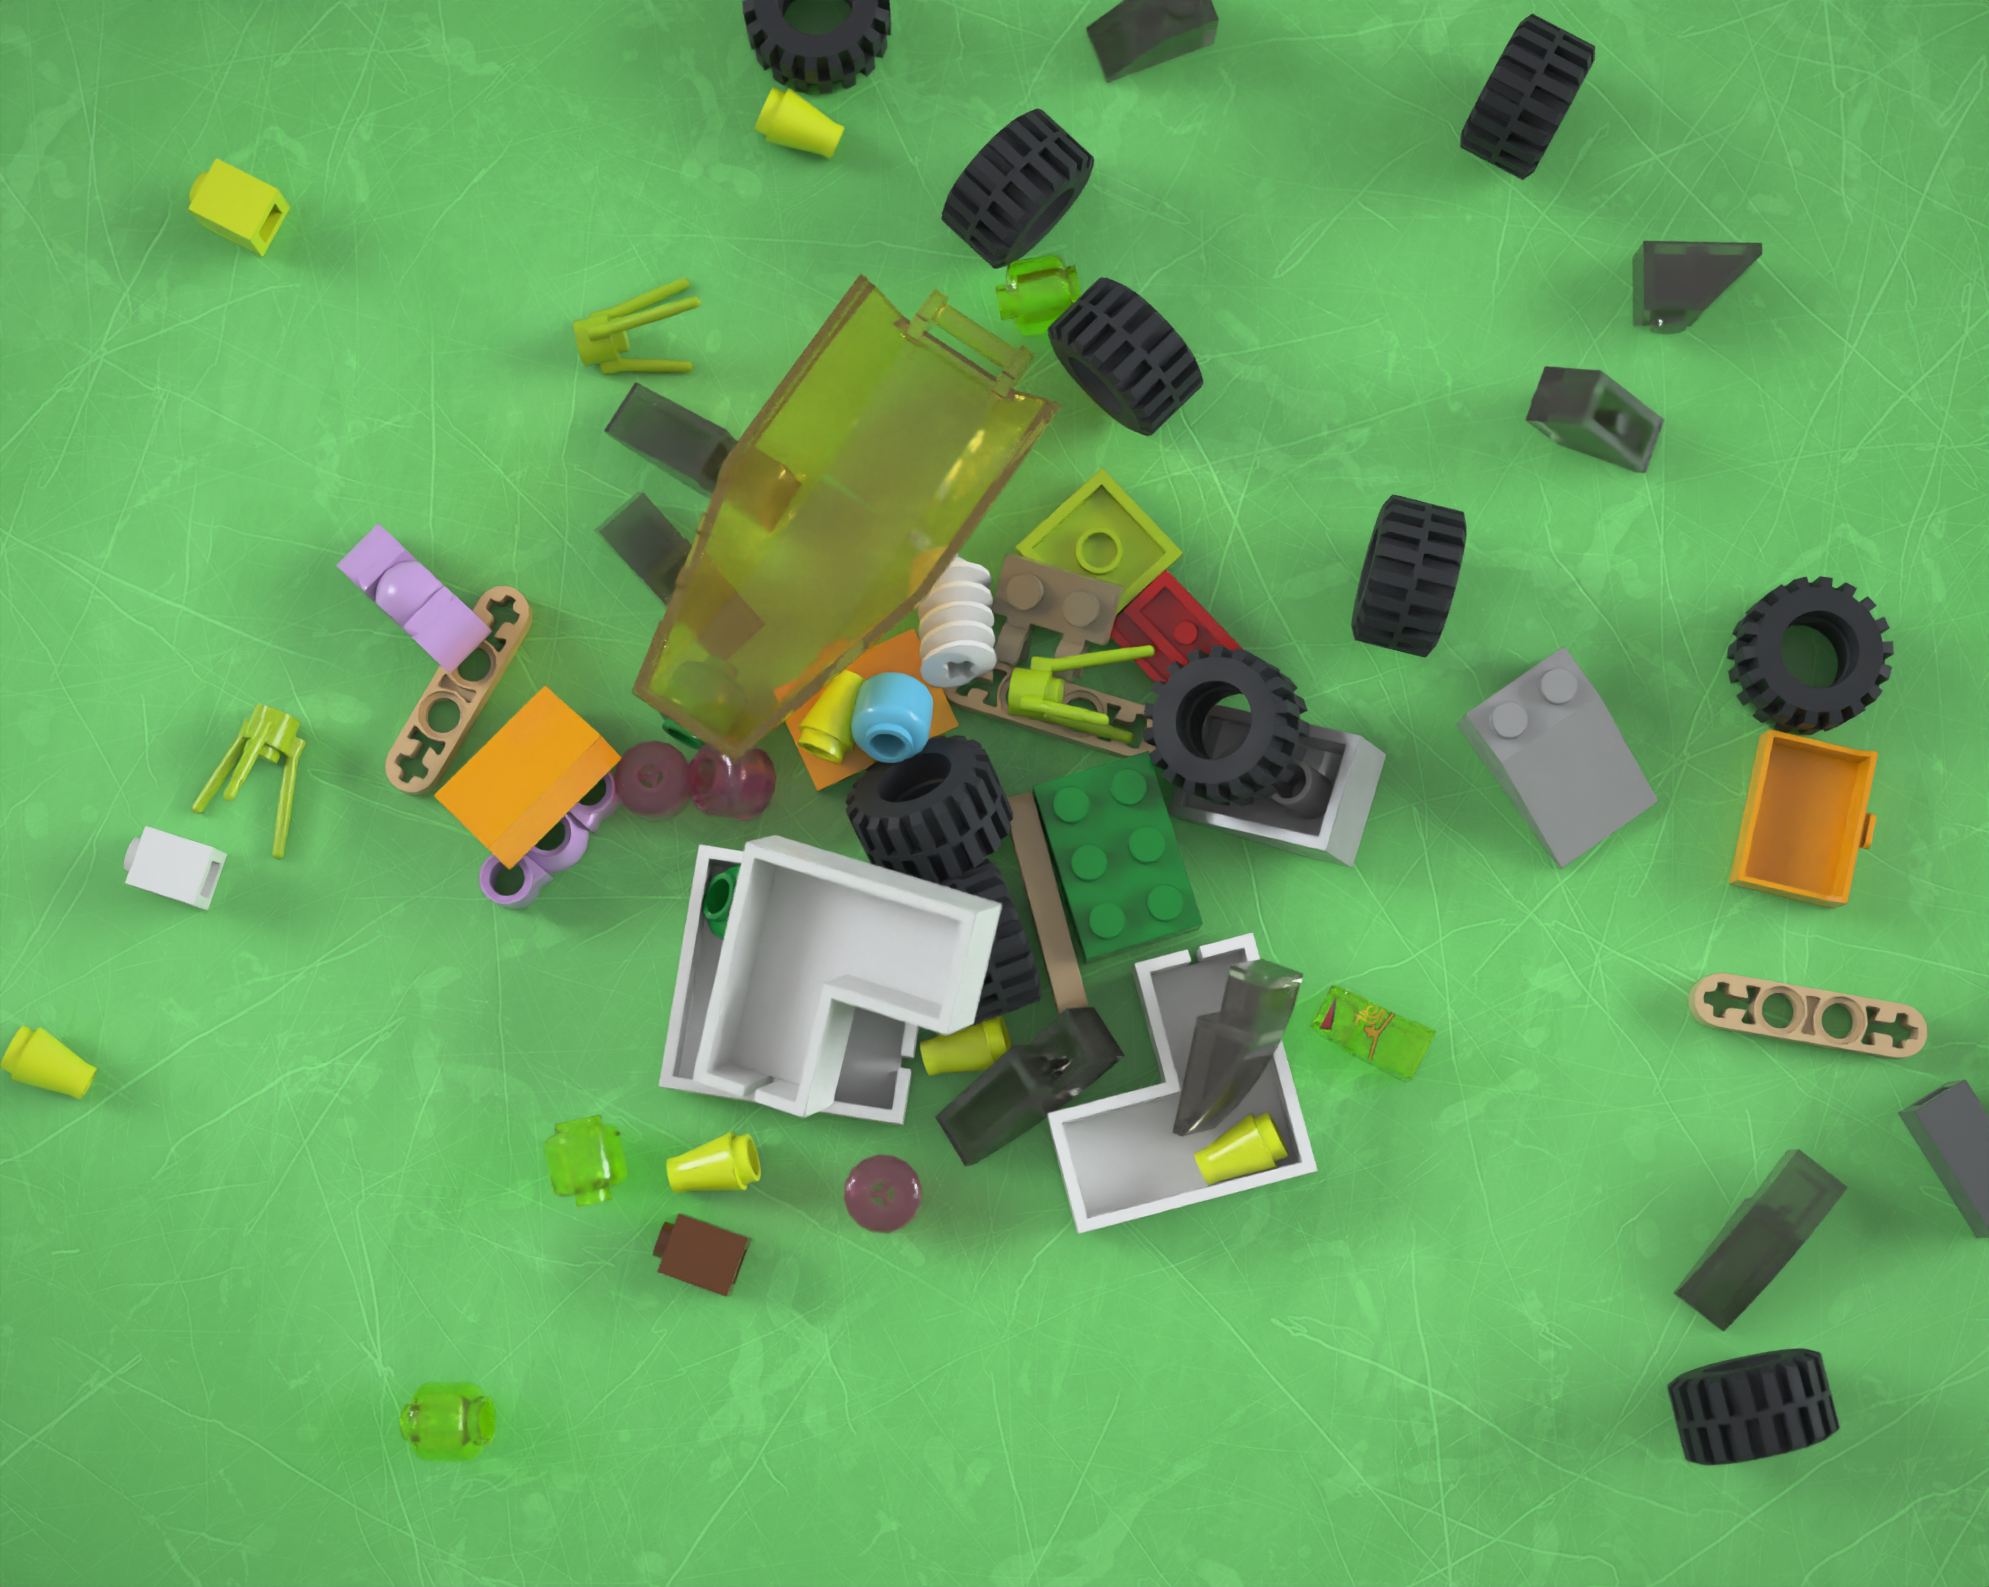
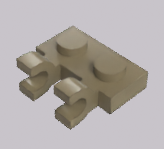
[991,553,1124,682]

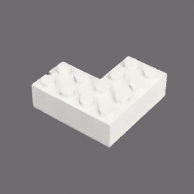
[692,835,1002,1118]
[659,845,919,1126]
[1046,933,1318,1234]

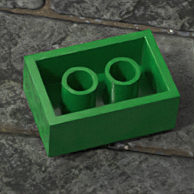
[1032,751,1203,965]

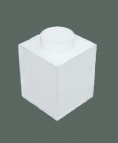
[124,826,227,911]

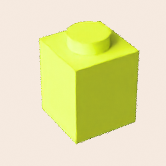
[188,158,290,257]

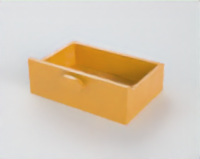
[772,628,959,792]
[433,686,622,870]
[1729,729,1878,909]

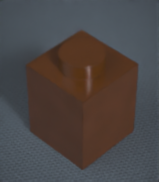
[653,1213,752,1297]

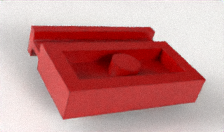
[1110,569,1244,683]

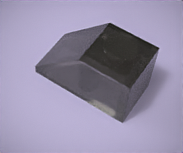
[1086,0,1219,83]
[1632,241,1762,334]
[1526,366,1664,473]

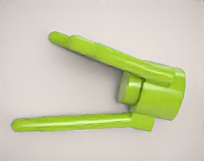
[573,278,701,375]
[1008,645,1155,743]
[192,704,306,860]

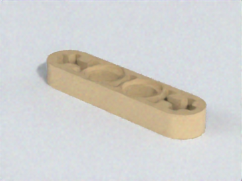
[385,586,533,796]
[942,661,1156,759]
[1007,791,1090,1024]
[1688,973,1928,1059]

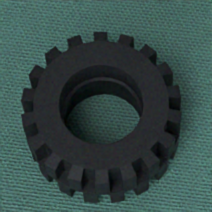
[742,0,891,95]
[1460,13,1595,180]
[941,108,1095,269]
[1047,277,1203,436]
[1351,494,1467,658]
[1727,576,1894,735]
[1143,645,1310,806]
[846,735,1013,884]
[938,858,1042,1026]
[1667,1348,1840,1465]

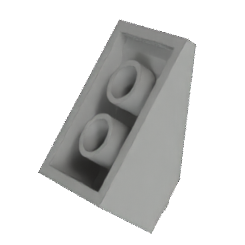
[1456,646,1658,869]
[1168,704,1386,868]

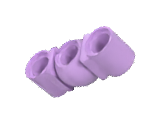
[336,523,492,674]
[479,771,621,910]

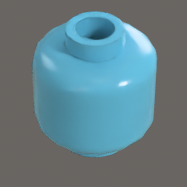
[851,672,933,763]

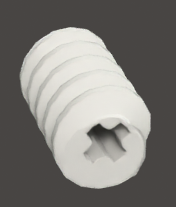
[916,554,997,688]

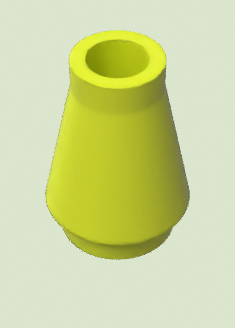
[754,87,845,159]
[797,669,866,764]
[920,1015,1013,1076]
[0,1025,98,1101]
[1194,1111,1289,1186]
[666,1131,761,1194]

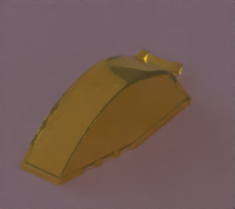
[632,274,1062,763]

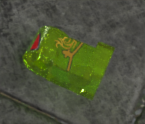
[1310,985,1437,1082]

